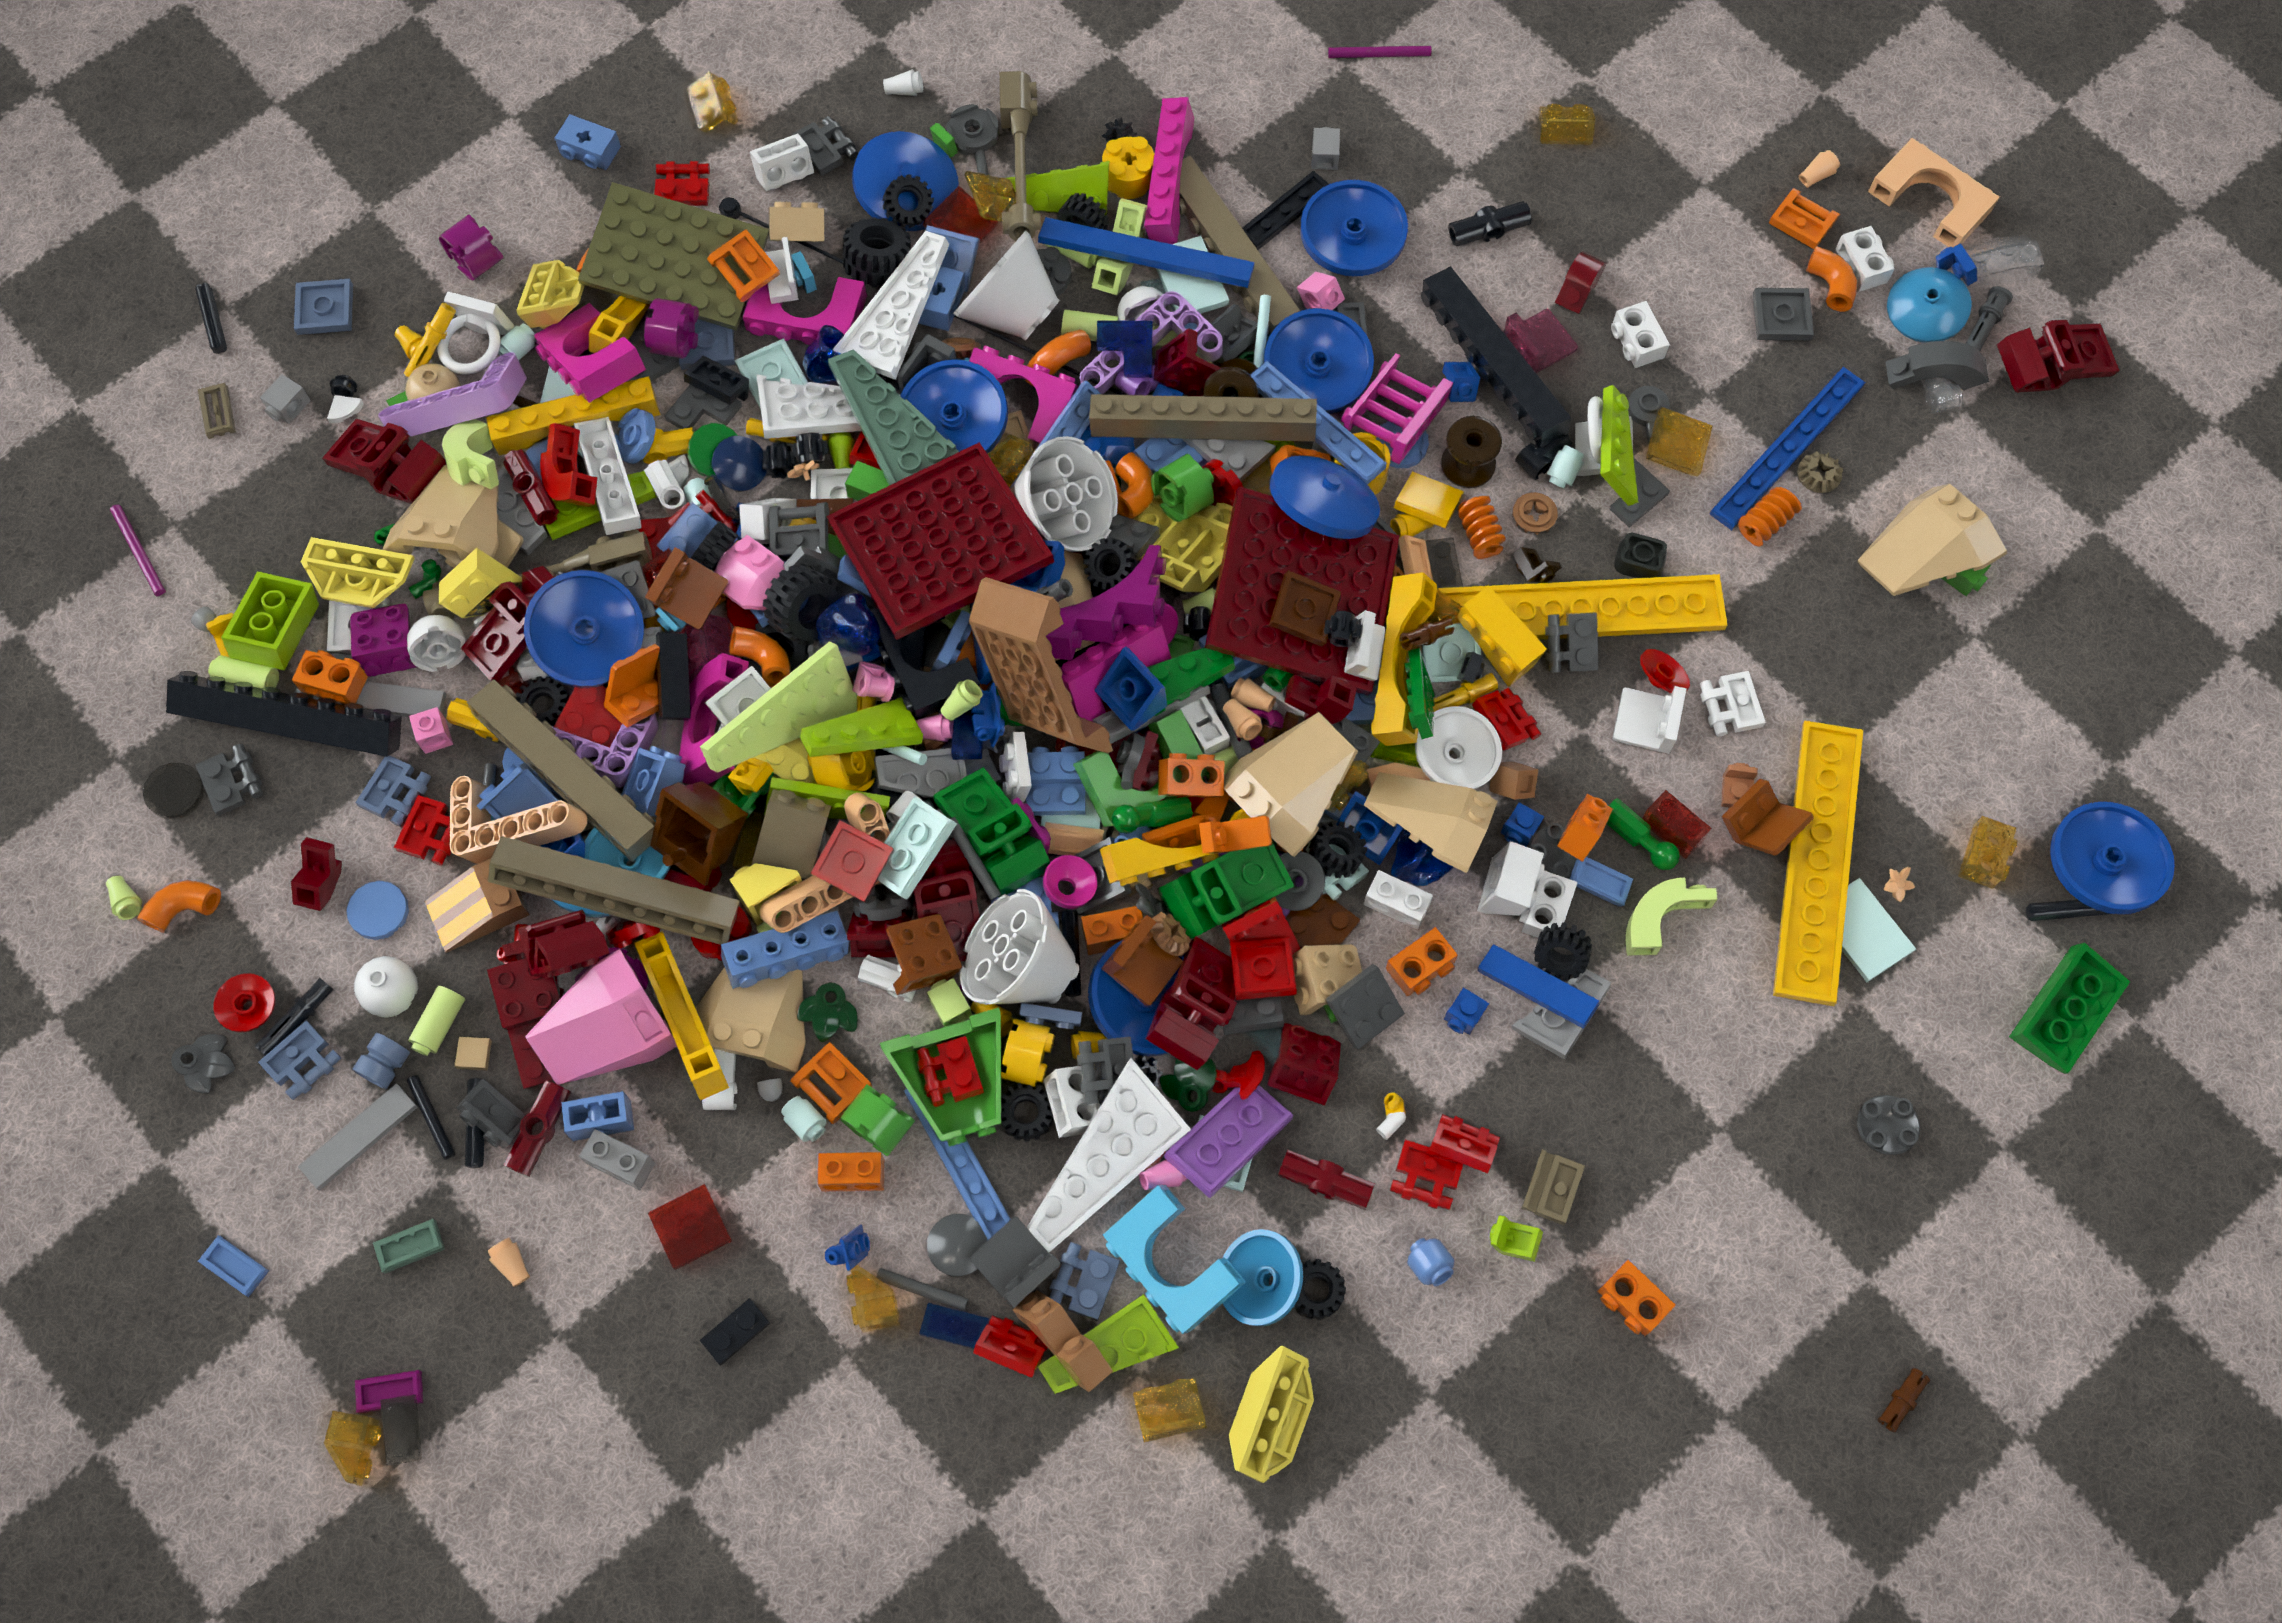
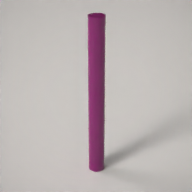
[1328,46,1432,58]
[110,505,166,597]

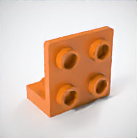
[604,644,660,728]

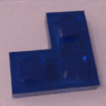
[1097,321,1153,378]

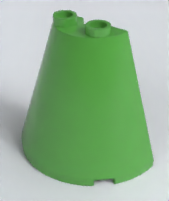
[880,1007,1001,1147]

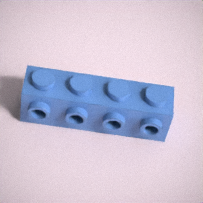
[721,911,849,989]

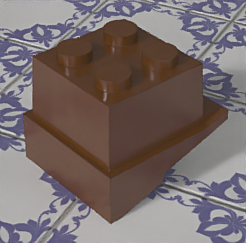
[650,781,748,886]

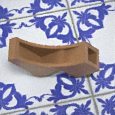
[1013,1290,1113,1392]

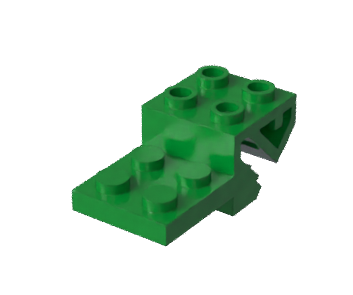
[934,767,1050,897]
[1157,843,1294,939]

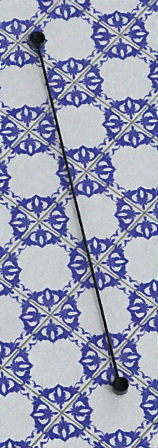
[719,197,1128,395]

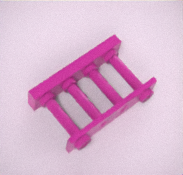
[1341,353,1453,464]

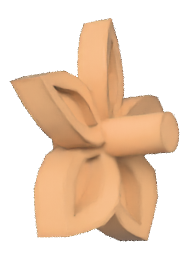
[787,460,820,481]
[1884,867,1915,902]

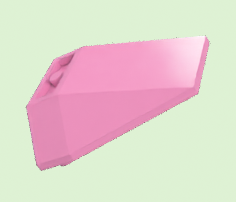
[525,949,677,1085]

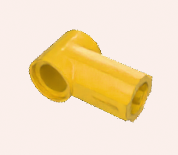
[643,427,694,464]
[446,698,499,742]

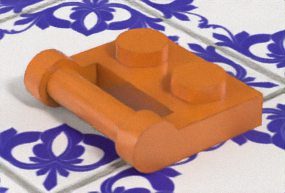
[1769,188,1840,249]
[707,229,780,302]
[790,1042,873,1124]

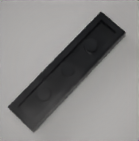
[1242,170,1329,250]

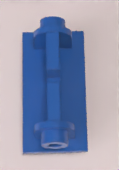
[971,683,1005,748]
[824,1224,870,1271]

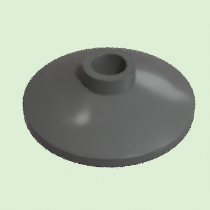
[1275,851,1325,911]

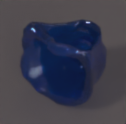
[802,325,844,384]
[816,593,880,656]
[1391,828,1454,886]

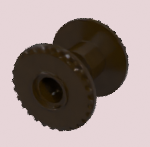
[1203,358,1263,398]
[1441,415,1502,488]

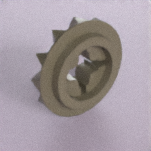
[1797,451,1843,493]

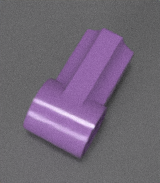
[1115,365,1165,395]

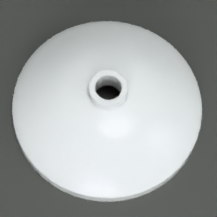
[1415,706,1502,790]

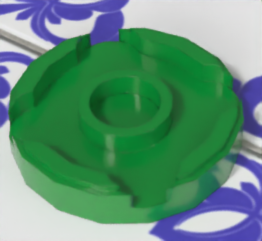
[687,423,738,479]

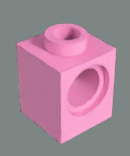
[1297,272,1345,310]
[409,707,453,754]

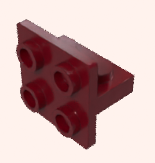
[1109,731,1163,792]
[847,909,913,957]

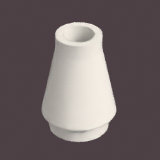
[883,69,923,96]

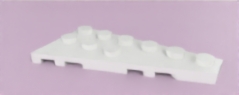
[756,375,900,439]

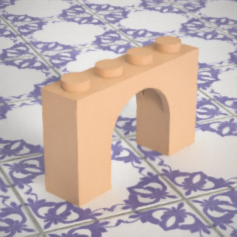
[1868,138,1999,247]

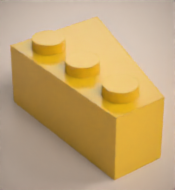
[1457,585,1547,687]

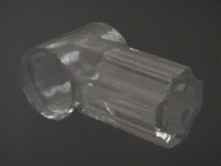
[1921,377,1963,414]

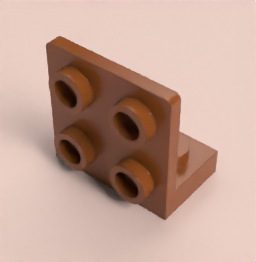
[645,547,729,630]
[1721,779,1814,855]
[886,914,962,995]
[1101,915,1182,1006]

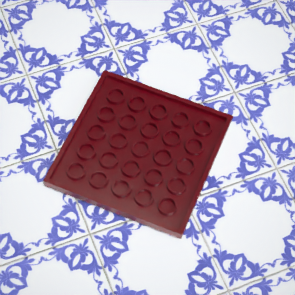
[826,442,1055,640]
[1205,486,1400,696]

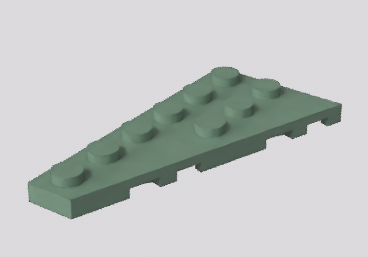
[828,349,959,486]

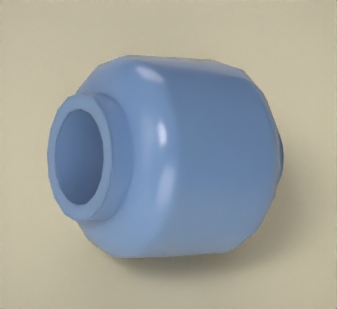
[1407,1238,1455,1286]

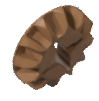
[942,337,981,359]
[1512,492,1558,535]
[1151,912,1191,956]

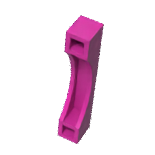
[1144,97,1194,244]

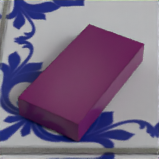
[355,1370,423,1414]

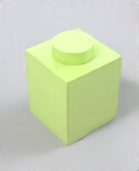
[927,978,972,1027]

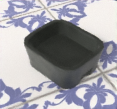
[1614,532,1667,578]

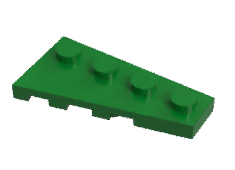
[1147,647,1235,717]
[1405,647,1435,739]

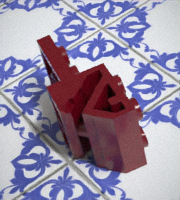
[1996,320,2120,393]
[322,418,447,504]
[460,566,557,683]
[912,837,980,962]
[502,910,610,979]
[1146,936,1237,1070]
[487,958,565,1089]

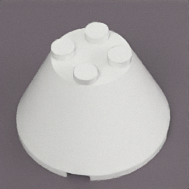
[954,231,1060,341]
[1010,436,1118,552]
[960,889,1079,1005]

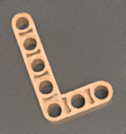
[450,776,587,864]
[760,793,890,933]

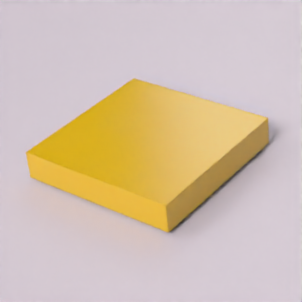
[1393,471,1464,528]

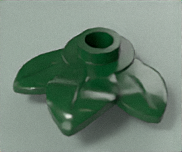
[797,982,858,1043]
[1160,1058,1217,1112]

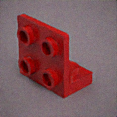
[1221,897,1301,955]

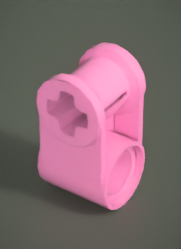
[852,661,895,702]

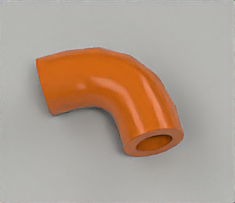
[1806,246,1857,312]
[1026,329,1091,387]
[1115,452,1154,519]
[729,626,791,688]
[136,880,221,933]

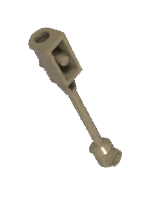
[999,71,1041,241]
[423,529,654,620]

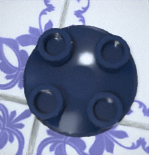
[711,436,767,492]

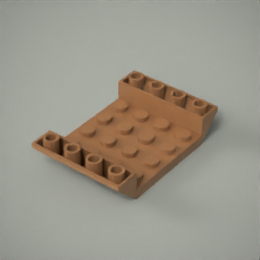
[969,577,1113,754]

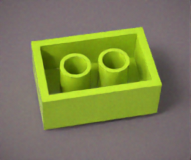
[221,571,319,671]

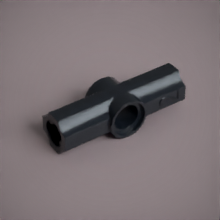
[1448,201,1532,247]

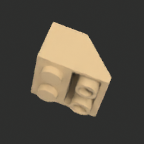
[769,202,824,242]

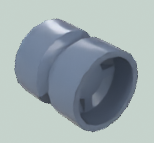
[352,1032,410,1090]

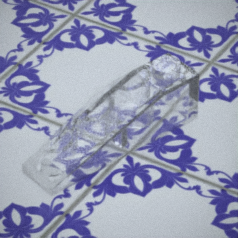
[1924,235,2044,288]

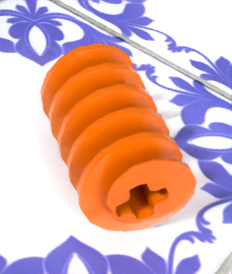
[1738,487,1802,547]
[1457,496,1506,559]

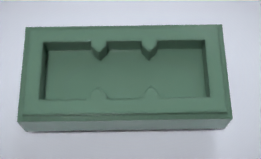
[373,1219,445,1274]

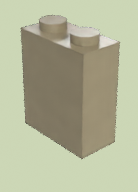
[752,789,831,879]

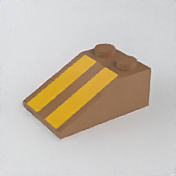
[424,858,530,953]

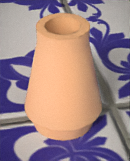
[1799,150,1840,188]
[1231,678,1276,713]
[1223,699,1263,741]
[488,1238,530,1287]

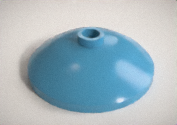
[1887,267,1972,343]
[1223,1229,1303,1326]

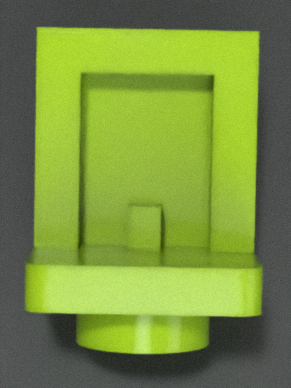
[1490,1215,1543,1262]

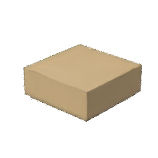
[455,1037,492,1070]

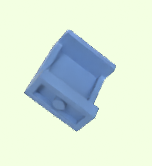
[477,762,561,819]

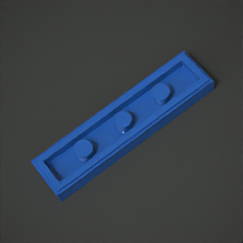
[1478,944,1599,1029]

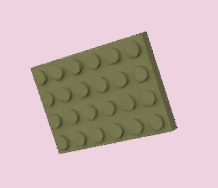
[578,182,769,331]

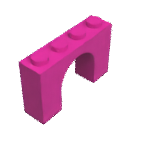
[743,277,867,349]
[534,303,646,403]
[969,346,1079,443]
[1060,621,1172,722]
[679,653,749,785]

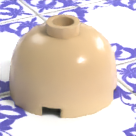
[405,363,461,401]

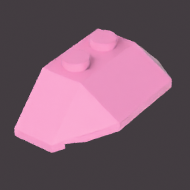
[714,535,785,610]

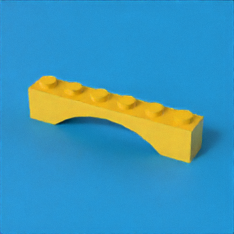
[589,296,650,353]
[486,376,661,456]
[1371,572,1437,746]
[1100,809,1273,886]
[634,931,729,1101]

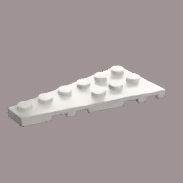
[832,231,949,380]
[1027,1058,1191,1253]

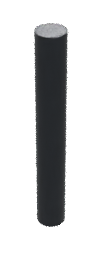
[407,1075,455,1160]

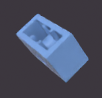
[555,114,621,170]
[918,266,965,331]
[561,1091,634,1141]

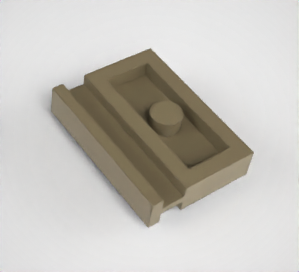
[1521,1149,1585,1225]

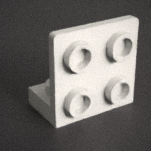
[1612,686,1686,754]

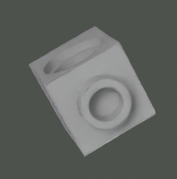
[1311,127,1340,170]
[260,374,311,424]

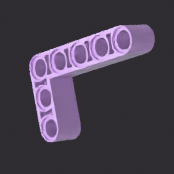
[1079,291,1223,394]
[378,352,527,437]
[553,713,659,787]

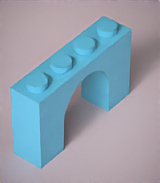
[1103,1185,1246,1334]

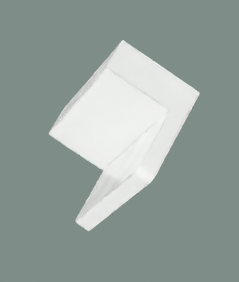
[765,237,798,304]
[1344,610,1386,681]

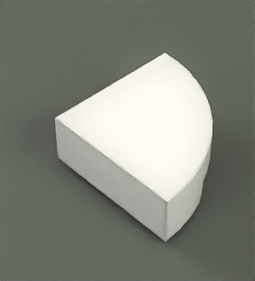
[327,395,364,423]
[668,454,690,489]

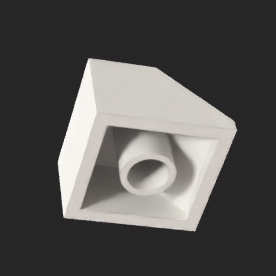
[1477,841,1545,916]

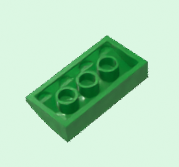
[2009,942,2130,1074]

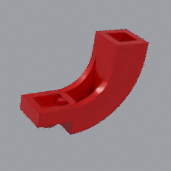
[540,423,598,507]

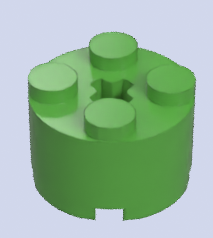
[1151,454,1214,522]
[840,1084,915,1156]

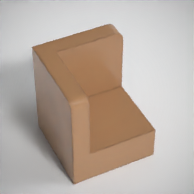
[1489,761,1538,800]

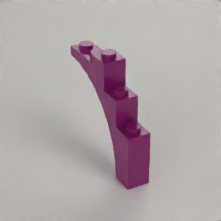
[1045,545,1166,660]

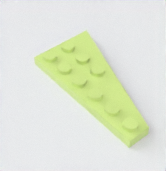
[700,641,857,773]

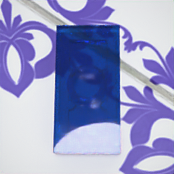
[951,709,983,760]
[919,1303,989,1349]

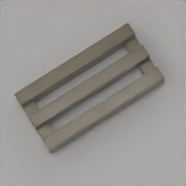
[198,383,236,439]

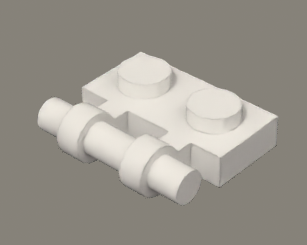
[1700,671,1766,737]

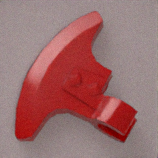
[1213,1050,1265,1100]

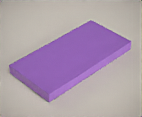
[1164,1085,1293,1198]

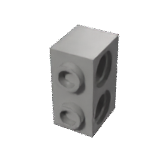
[579,1129,655,1190]

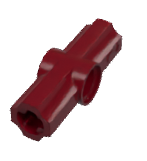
[503,449,559,526]
[504,1080,571,1177]
[1278,1150,1375,1210]

